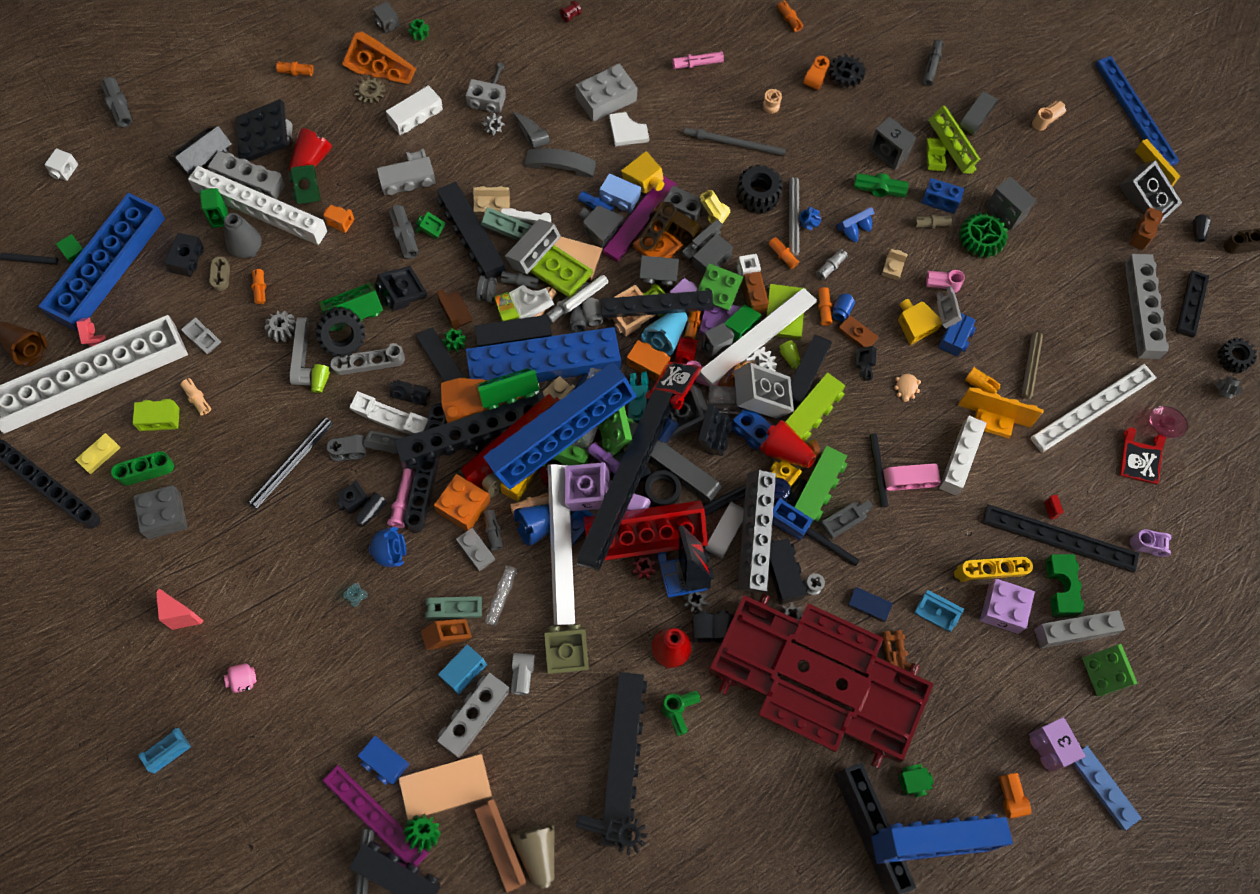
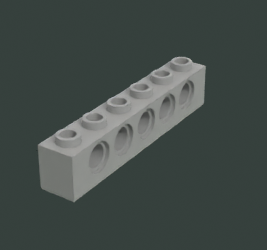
[1125,254,1169,359]

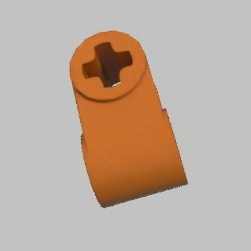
[803,56,829,90]

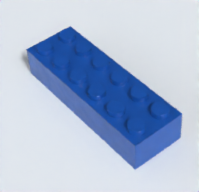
[871,814,1013,864]

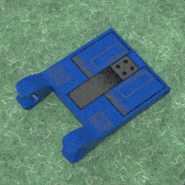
[657,552,707,598]

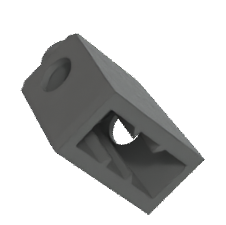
[579,206,623,250]

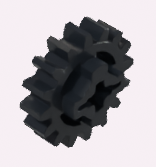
[828,54,866,89]

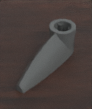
[513,112,550,149]

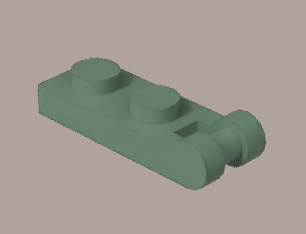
[480,207,532,241]
[425,596,482,620]

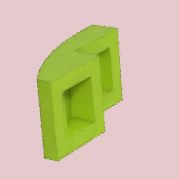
[926,138,947,171]

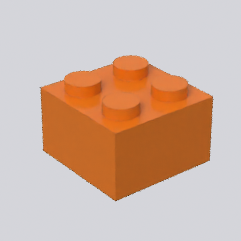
[434,474,491,531]

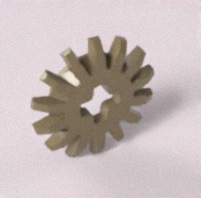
[354,77,385,103]

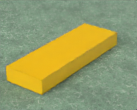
[1135,139,1180,186]

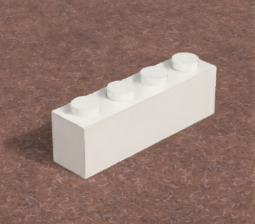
[939,416,987,496]

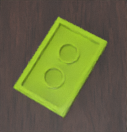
[530,245,593,298]
[766,284,806,340]

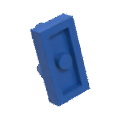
[836,207,874,242]

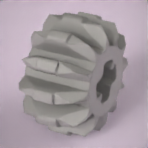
[264,310,296,343]

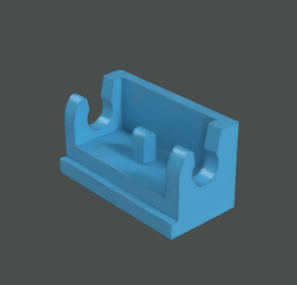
[914,590,964,632]
[438,644,487,695]
[138,728,191,774]

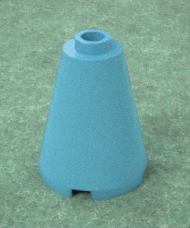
[641,312,688,356]

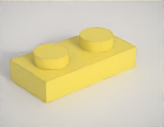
[75,433,121,475]

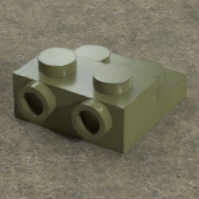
[544,624,589,674]

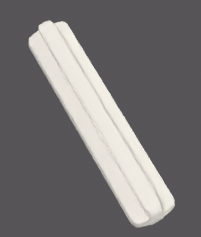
[563,275,609,312]

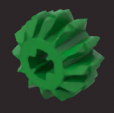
[403,813,441,853]

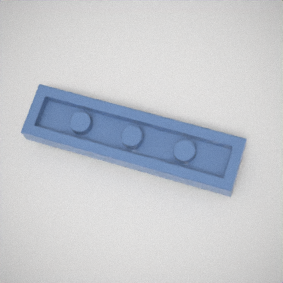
[1073,746,1142,831]

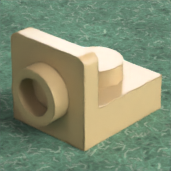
[881,249,908,281]

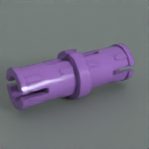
[587,442,620,474]

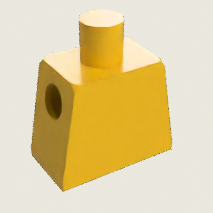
[621,151,664,193]
[898,299,942,345]

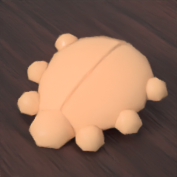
[894,374,921,402]

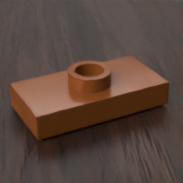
[838,315,879,348]

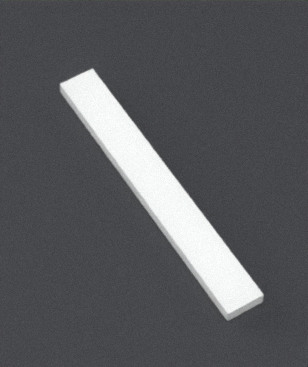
[699,288,817,386]
[1030,364,1156,453]
[548,464,575,625]

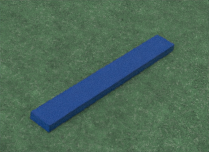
[1095,56,1179,166]

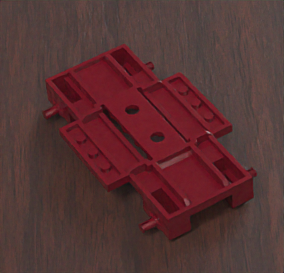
[709,594,934,769]

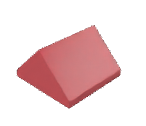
[157,589,203,630]

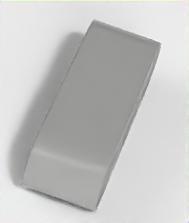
[705,502,744,559]

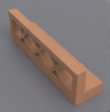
[475,799,527,893]

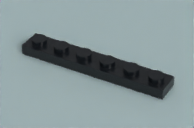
[601,290,714,318]

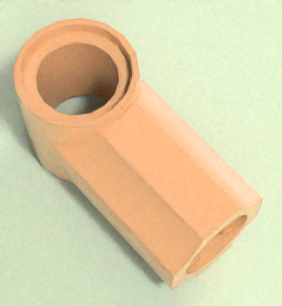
[1032,101,1066,131]

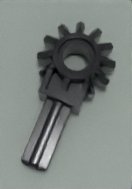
[576,815,648,855]

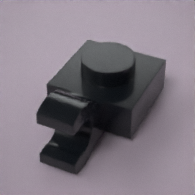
[856,346,877,381]

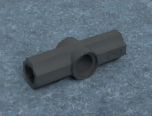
[101,77,133,128]
[389,205,419,259]

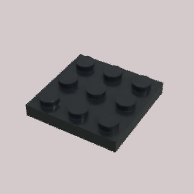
[236,99,288,161]

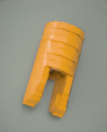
[964,367,1001,394]

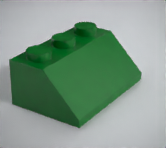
[318,282,384,331]
[475,367,539,410]

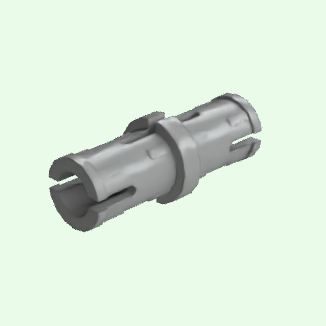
[816,249,848,280]

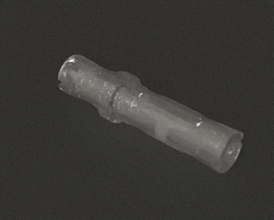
[484,565,517,626]

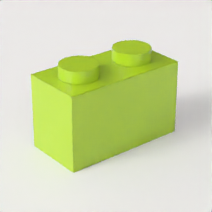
[133,399,180,431]

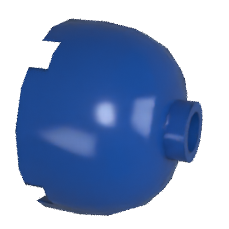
[369,527,406,567]

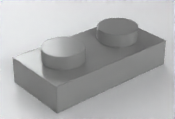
[456,528,495,571]

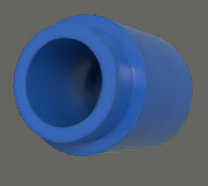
[831,293,855,321]

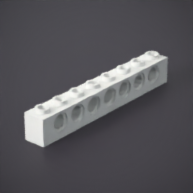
[188,166,327,245]

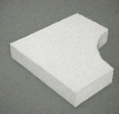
[609,112,649,146]
[509,285,554,319]

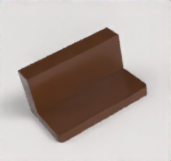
[436,289,473,329]

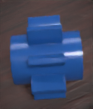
[799,207,821,230]

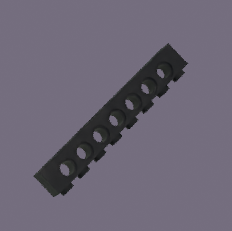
[394,392,544,468]

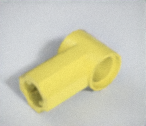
[699,190,730,224]

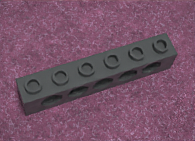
[737,470,776,593]

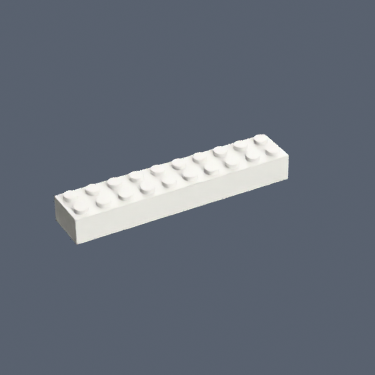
[0,315,188,434]

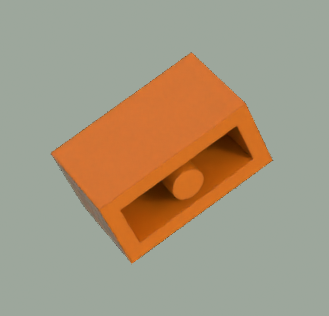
[626,340,670,382]

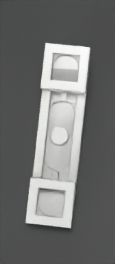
[349,391,428,435]

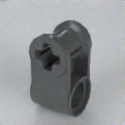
[327,435,366,462]

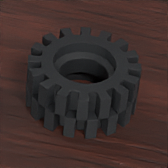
[1218,337,1257,373]

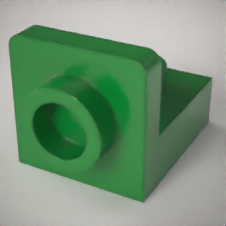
[415,211,446,239]

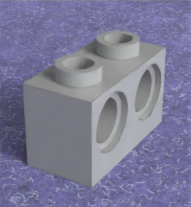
[466,79,506,113]

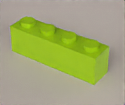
[786,372,846,442]

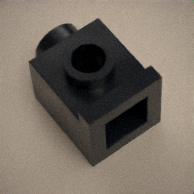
[336,480,368,514]

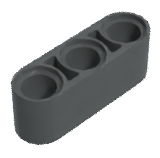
[959,91,998,136]

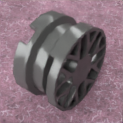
[477,276,497,303]

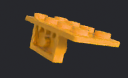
[958,387,1043,439]

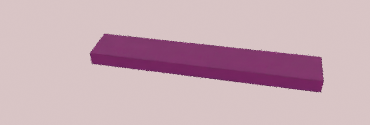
[603,176,677,262]
[322,764,429,866]

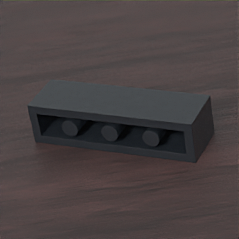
[475,315,552,347]
[350,840,441,894]

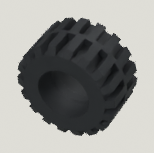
[736,164,783,214]
[315,307,365,358]

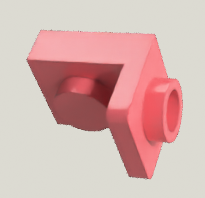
[77,317,105,346]

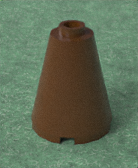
[0,322,48,367]

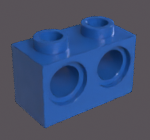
[921,178,964,214]
[732,409,771,452]

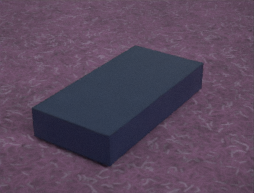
[848,587,893,622]

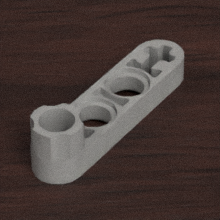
[290,317,311,385]
[330,343,405,375]

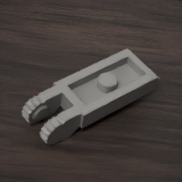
[937,286,962,329]

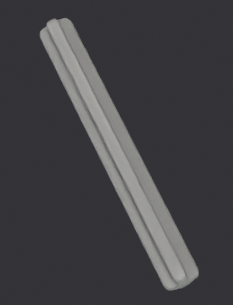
[789,177,799,256]

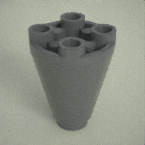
[224,213,262,258]

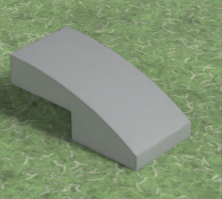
[181,317,221,354]

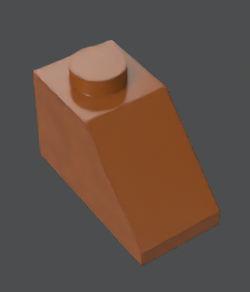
[421,619,472,650]

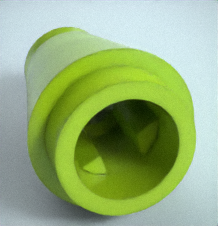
[779,340,801,369]
[311,364,330,393]

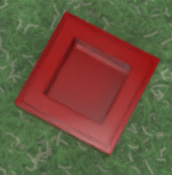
[1044,495,1064,520]

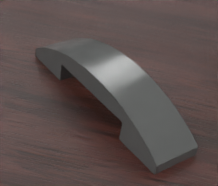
[525,148,596,178]

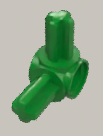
[660,691,701,736]

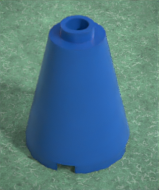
[513,504,571,546]

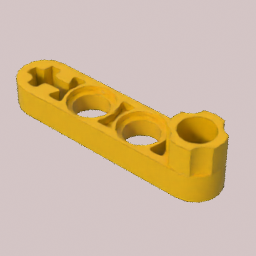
[954,557,1033,583]

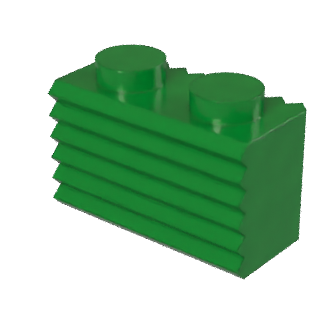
[200,188,228,228]

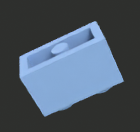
[599,173,641,213]

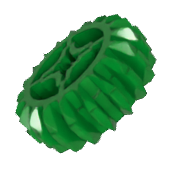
[959,212,1008,258]

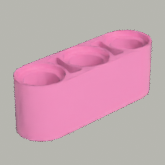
[883,464,941,491]

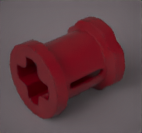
[559,1,582,23]

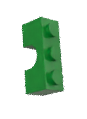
[1045,554,1084,617]

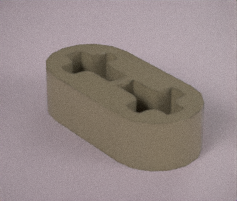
[210,257,230,292]
[482,472,502,498]

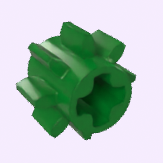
[408,19,429,41]
[442,328,466,352]

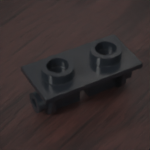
[390,380,431,406]

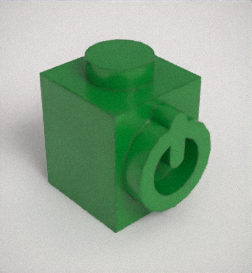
[898,764,933,798]

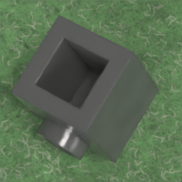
[373,2,400,34]

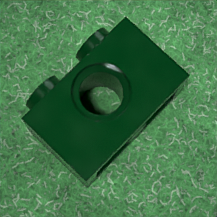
[289,165,321,204]

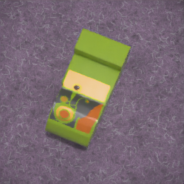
[494,292,519,322]

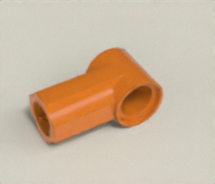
[999,773,1031,819]

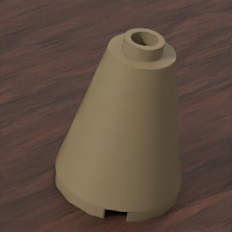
[511,824,555,889]

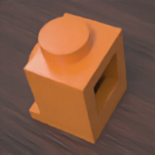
[323,205,354,233]

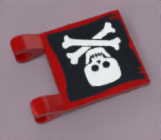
[645,361,701,410]
[1120,427,1166,485]

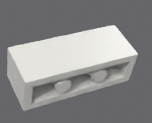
[386,85,443,135]

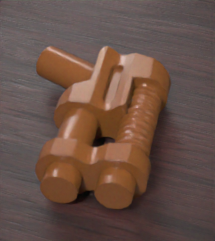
[882,630,916,671]

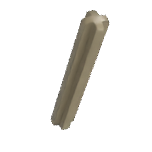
[1021,332,1043,399]

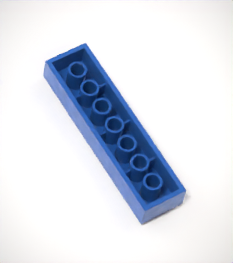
[38,193,165,332]
[466,327,621,382]
[484,362,637,490]

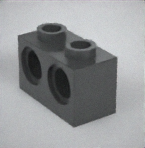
[664,186,704,222]

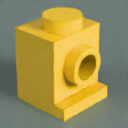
[770,461,802,491]

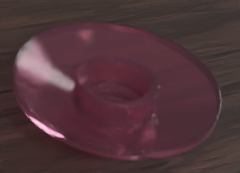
[1150,406,1188,438]

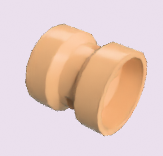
[763,89,782,113]

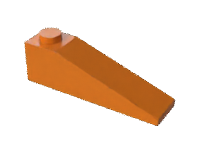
[342,31,416,84]
[441,378,524,423]

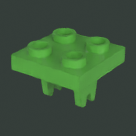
[698,264,743,312]
[599,406,633,456]
[1082,644,1138,697]

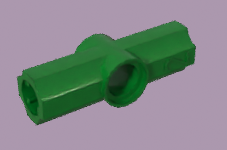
[853,173,909,198]

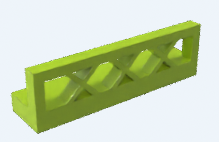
[928,106,980,174]

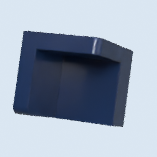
[658,417,679,443]

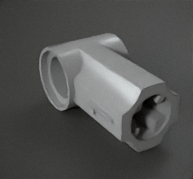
[511,653,535,695]

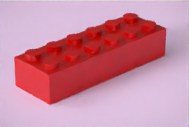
[583,501,708,561]

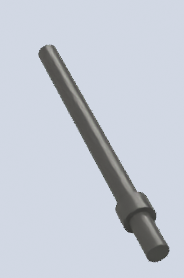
[684,127,786,156]

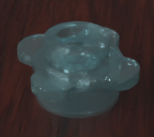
[343,583,368,607]

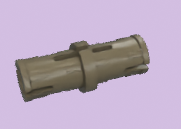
[914,214,952,229]

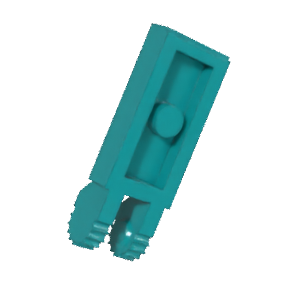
[628,372,650,423]

